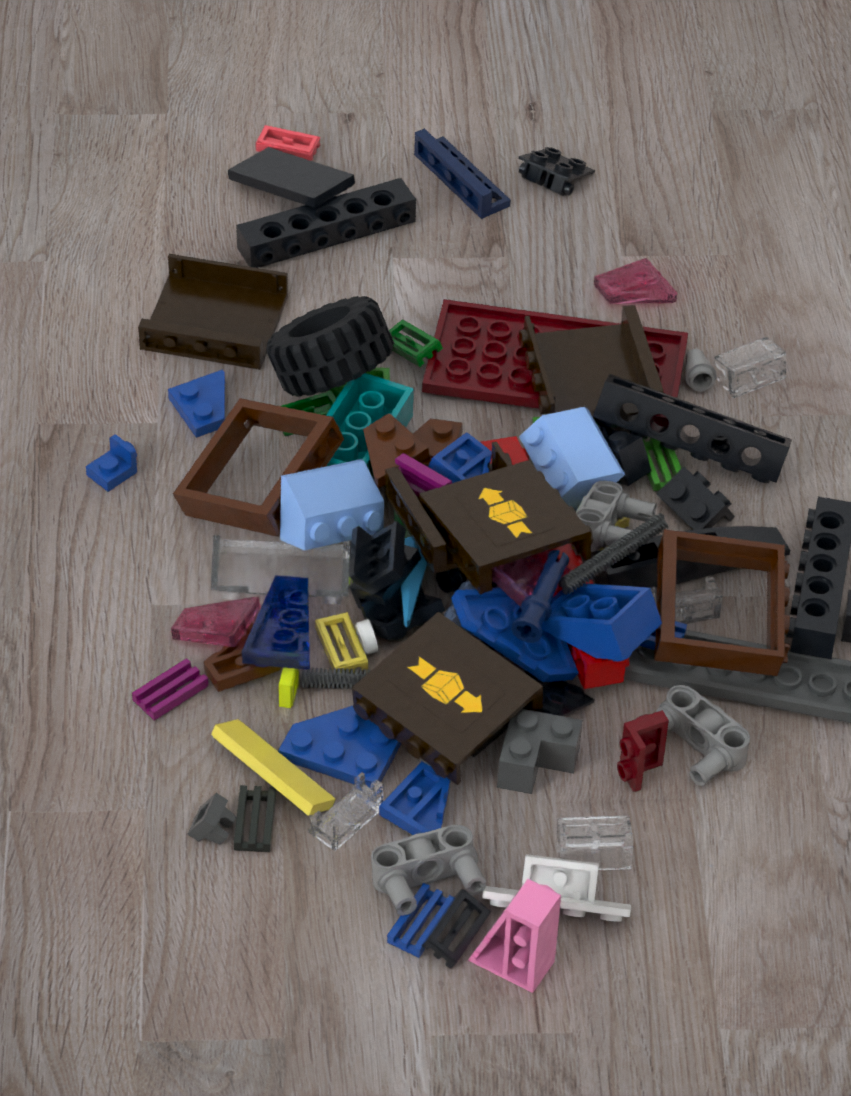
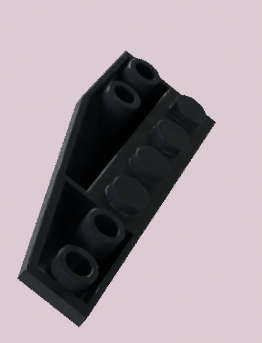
[581,526,791,591]

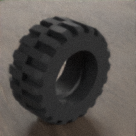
[266,296,394,397]

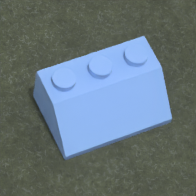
[519,407,625,512]
[280,460,384,550]

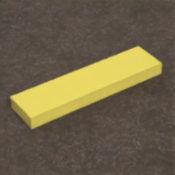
[211,719,336,816]

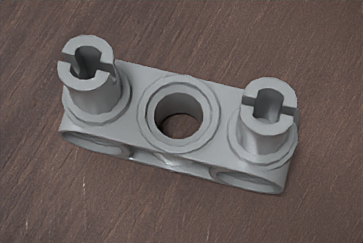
[571,481,657,552]
[656,685,750,786]
[371,824,486,916]

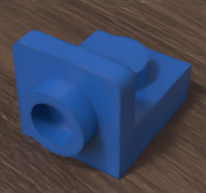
[86,434,137,492]

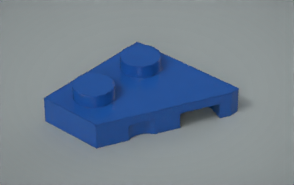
[168,369,225,438]
[428,432,492,483]
[379,761,450,835]

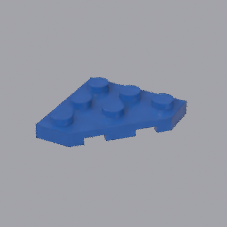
[451,586,579,682]
[278,706,401,792]

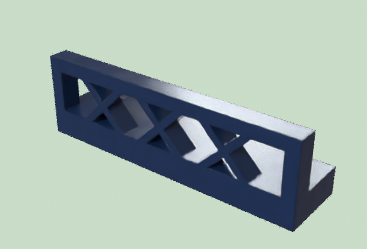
[414,128,511,219]

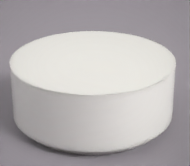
[355,619,378,655]

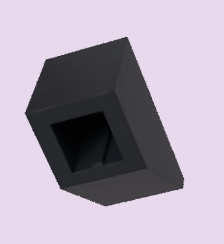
[599,426,652,486]

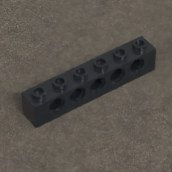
[236,178,416,268]
[593,374,792,483]
[786,496,851,659]

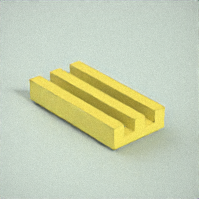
[315,612,368,673]

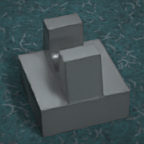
[187,793,237,844]

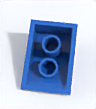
[541,583,662,662]

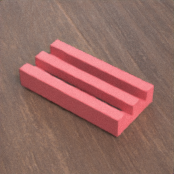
[256,125,320,161]

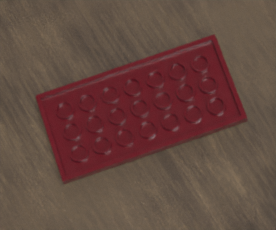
[422,299,688,426]

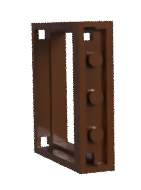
[173,398,344,537]
[654,529,790,676]

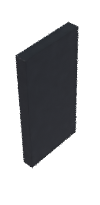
[228,147,355,208]

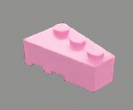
[468,879,561,993]

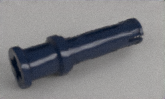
[511,550,569,643]

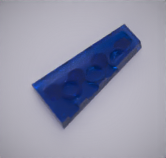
[241,575,310,670]

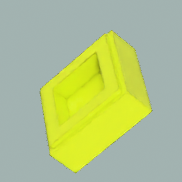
[279,658,299,708]

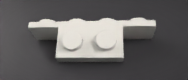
[482,854,631,922]

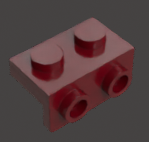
[617,710,669,792]

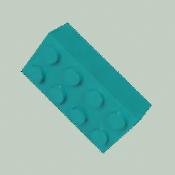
[326,373,414,479]

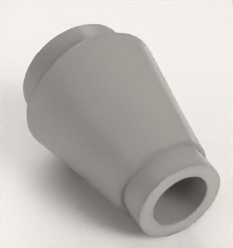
[685,349,717,392]

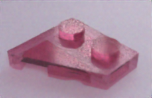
[594,258,677,304]
[492,551,571,607]
[171,597,260,647]

